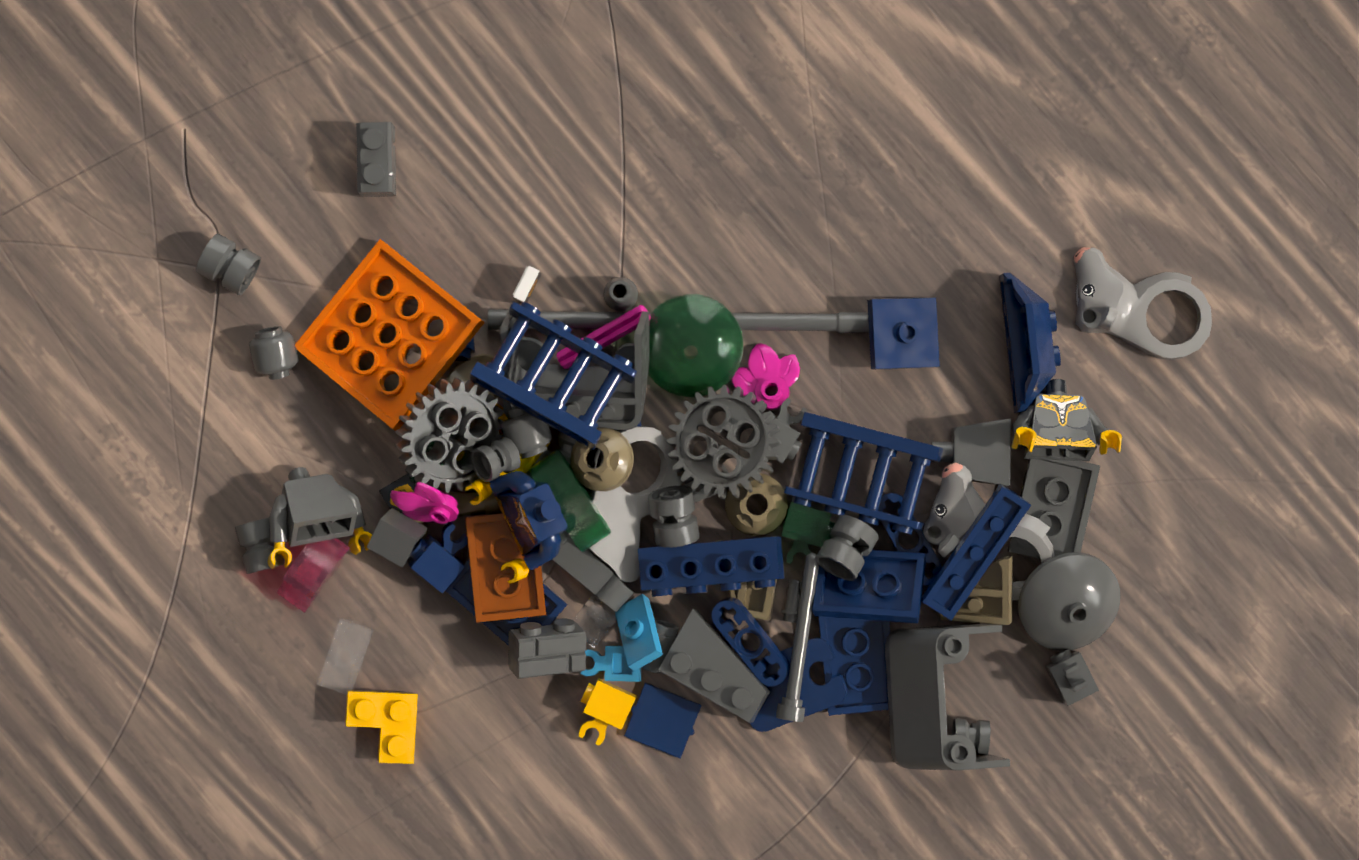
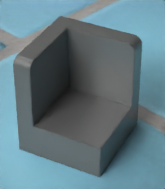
[367,508,427,567]

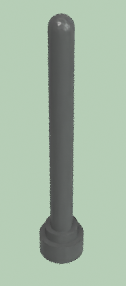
[776,553,819,722]

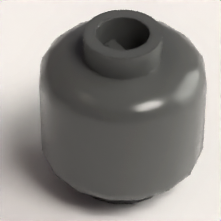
[249,326,298,380]
[501,407,552,459]

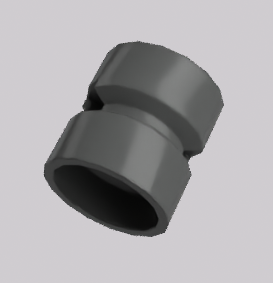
[196,233,261,296]
[648,486,700,548]
[816,515,879,581]
[235,518,291,574]

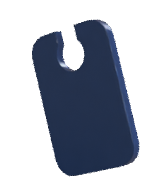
[750,637,847,732]

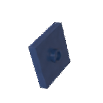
[867,298,940,370]

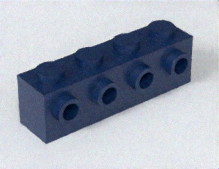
[638,536,785,597]

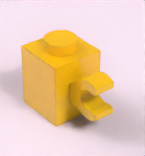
[579,678,636,745]

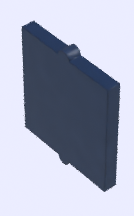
[624,682,702,759]

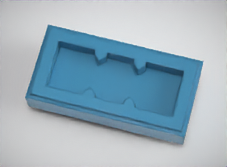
[615,594,663,671]

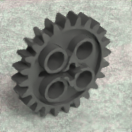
[395,378,505,493]
[667,385,781,500]

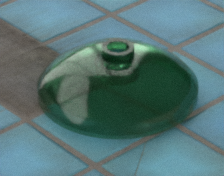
[648,294,743,397]

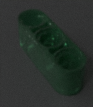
[529,450,612,553]

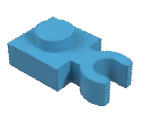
[581,646,641,682]

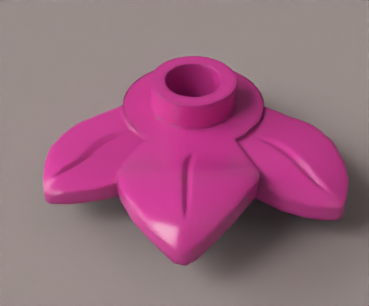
[730,343,800,410]
[390,482,459,524]

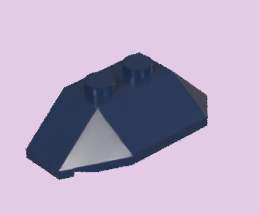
[999,272,1061,413]

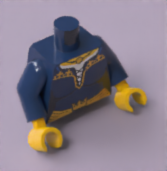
[465,471,568,583]

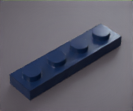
[921,484,1031,621]

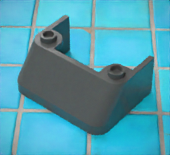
[500,305,649,430]
[885,623,1010,770]

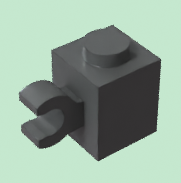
[746,398,807,464]
[1045,649,1099,706]

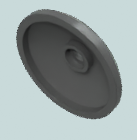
[1018,552,1121,651]

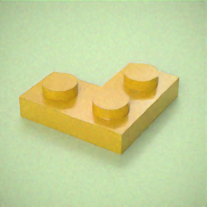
[345,690,418,764]

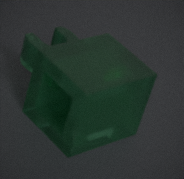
[780,502,835,565]

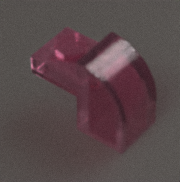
[277,538,350,613]

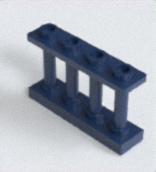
[470,301,637,450]
[784,412,943,534]

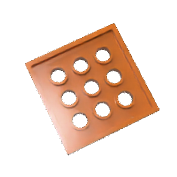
[295,239,485,431]

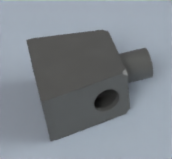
[931,419,1011,486]

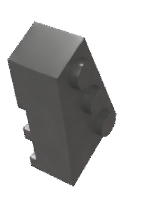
[658,609,770,723]

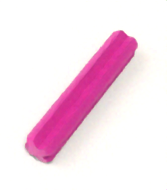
[556,305,651,369]

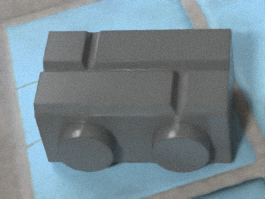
[356,122,396,197]
[508,618,586,679]

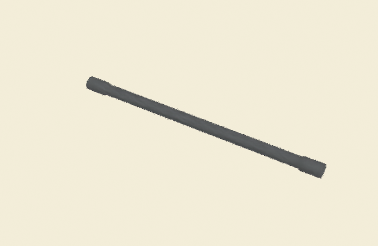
[488,309,869,333]

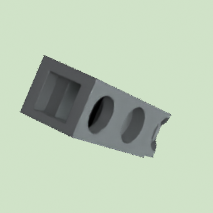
[552,530,634,612]

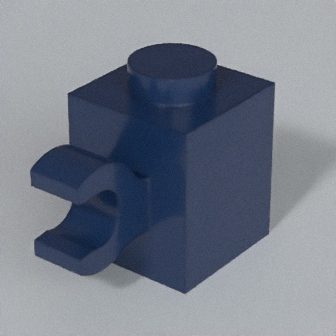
[407,522,468,594]

